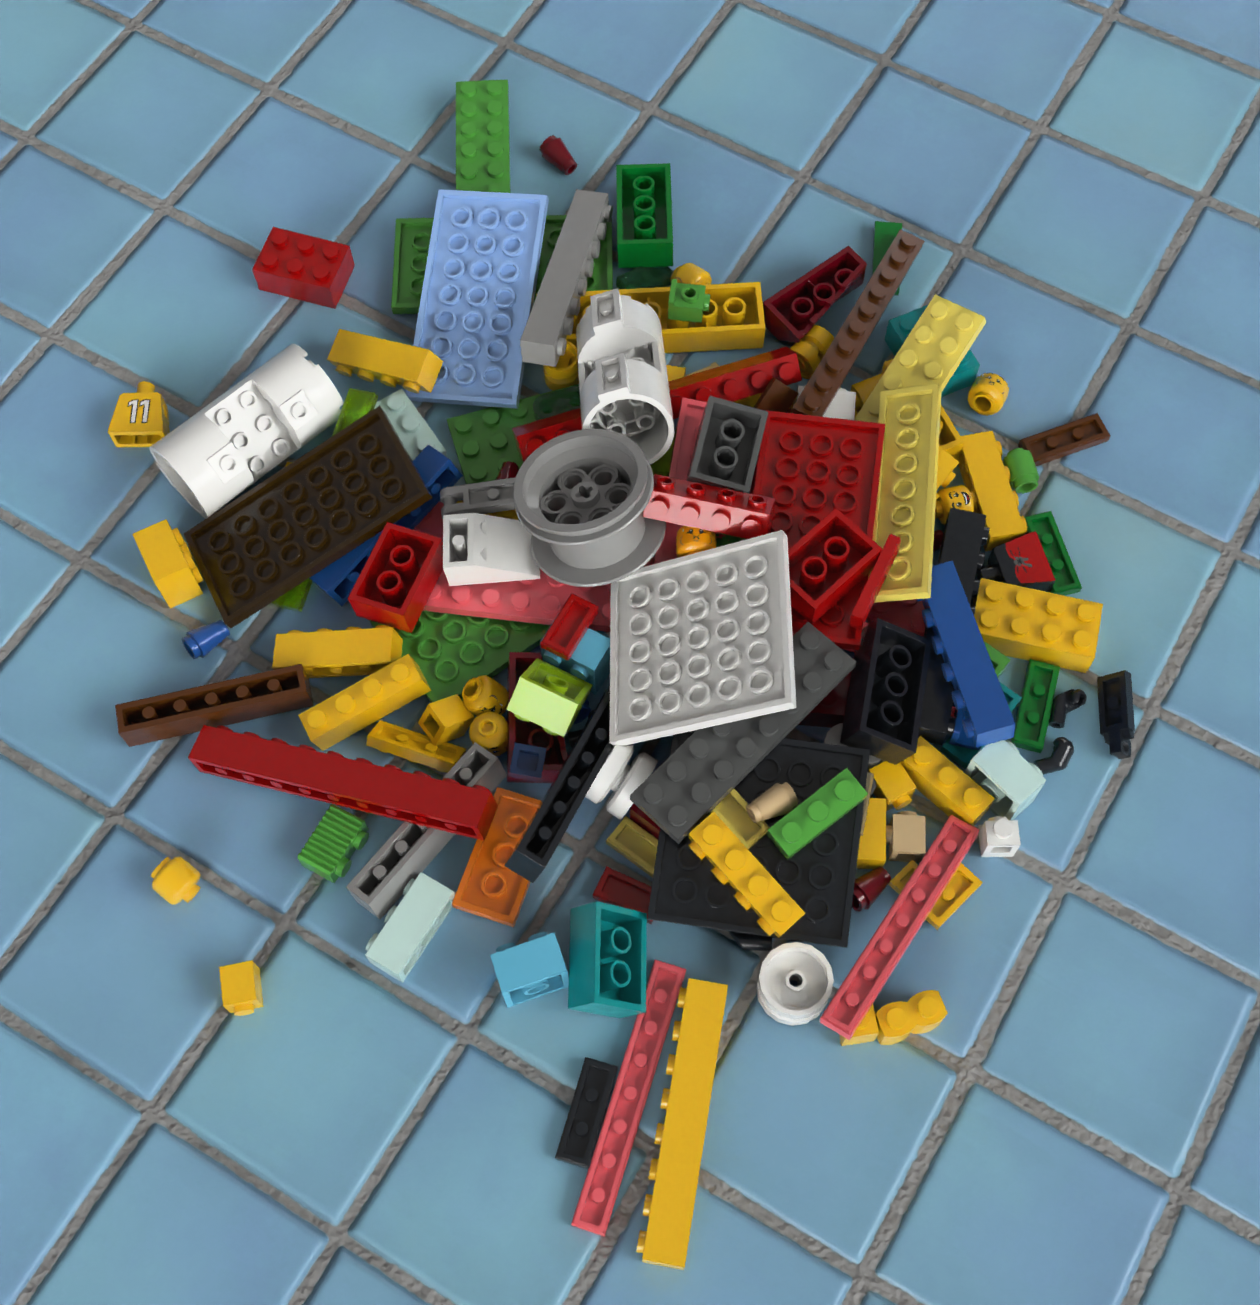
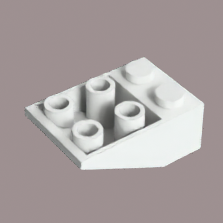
[443,513,541,586]

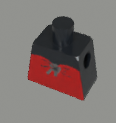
[976,531,1056,592]

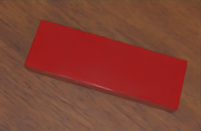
[849,534,901,630]

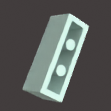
[365,872,455,983]

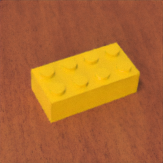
[972,578,1103,673]

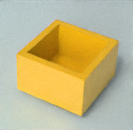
[132,519,204,609]

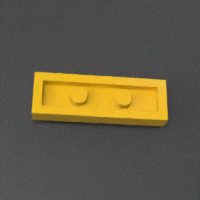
[366,720,466,773]

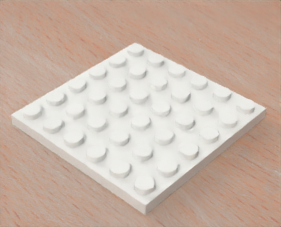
[609,530,796,746]

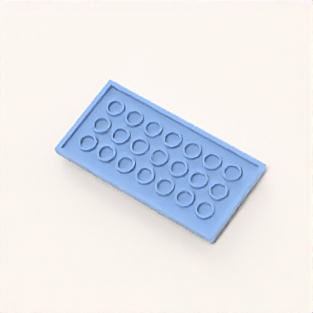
[405,189,549,409]

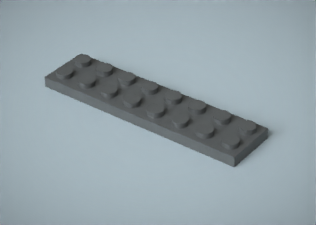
[630,622,856,844]

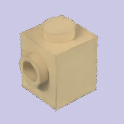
[886,811,926,863]

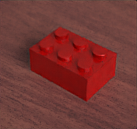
[252,227,355,309]
[788,508,882,625]
[348,522,443,633]

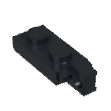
[1097,670,1135,759]

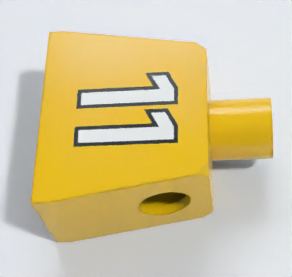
[108,381,170,447]

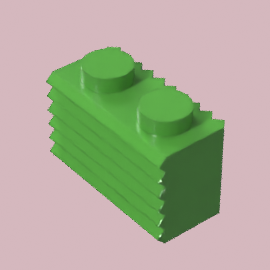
[297,804,369,883]

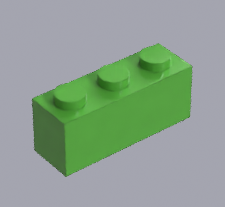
[766,768,868,860]

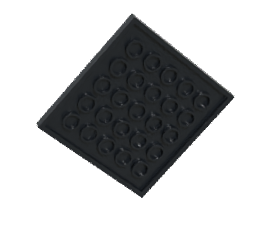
[647,730,870,948]

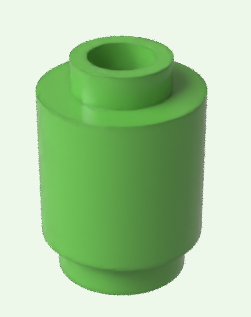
[1003,448,1039,494]

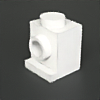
[978,816,1021,857]

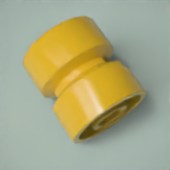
[790,325,834,379]
[543,341,579,391]

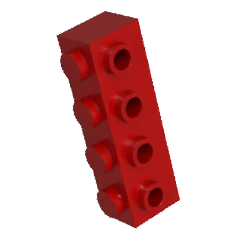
[643,474,776,539]

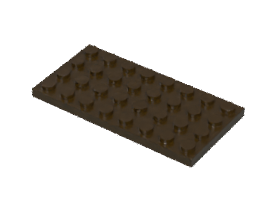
[183,405,433,628]

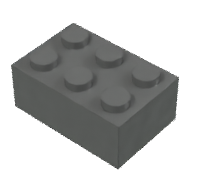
[686,396,768,493]

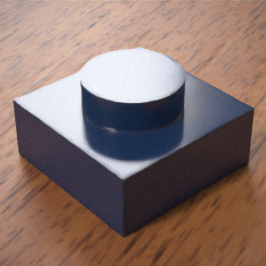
[508,743,547,782]

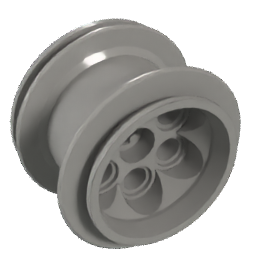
[513,429,666,587]

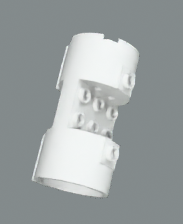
[576,288,674,465]
[150,344,346,519]

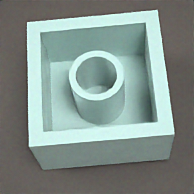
[965,740,1046,820]

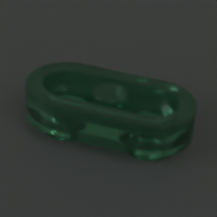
[533,386,580,420]

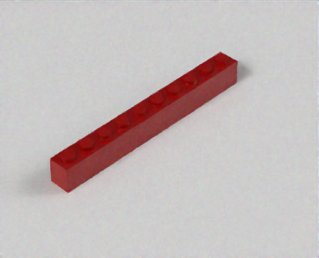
[512,346,802,463]
[188,725,498,841]

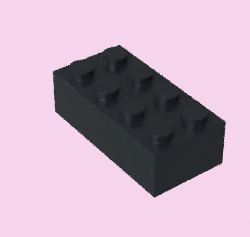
[840,618,932,765]

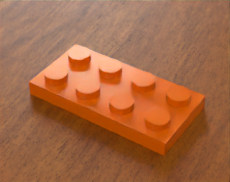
[452,787,541,927]

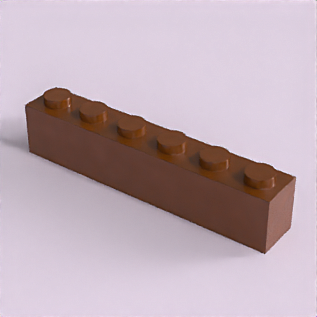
[115,664,314,747]

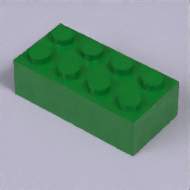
[616,163,673,268]

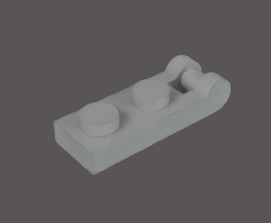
[440,477,516,519]

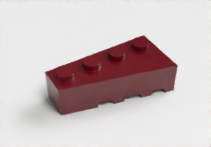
[507,652,568,783]

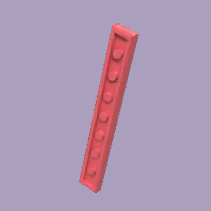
[820,815,980,1040]
[571,959,686,1237]

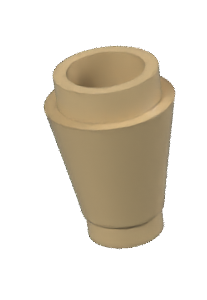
[746,782,798,823]

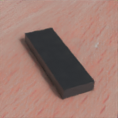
[555,1057,618,1169]

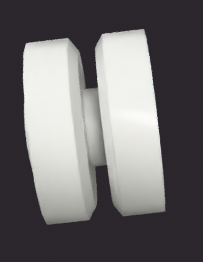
[585,744,658,820]
[756,942,834,1026]

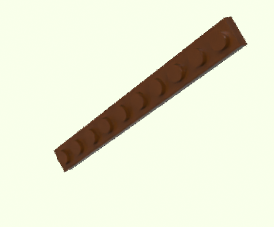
[791,229,925,417]

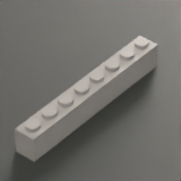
[520,189,613,367]

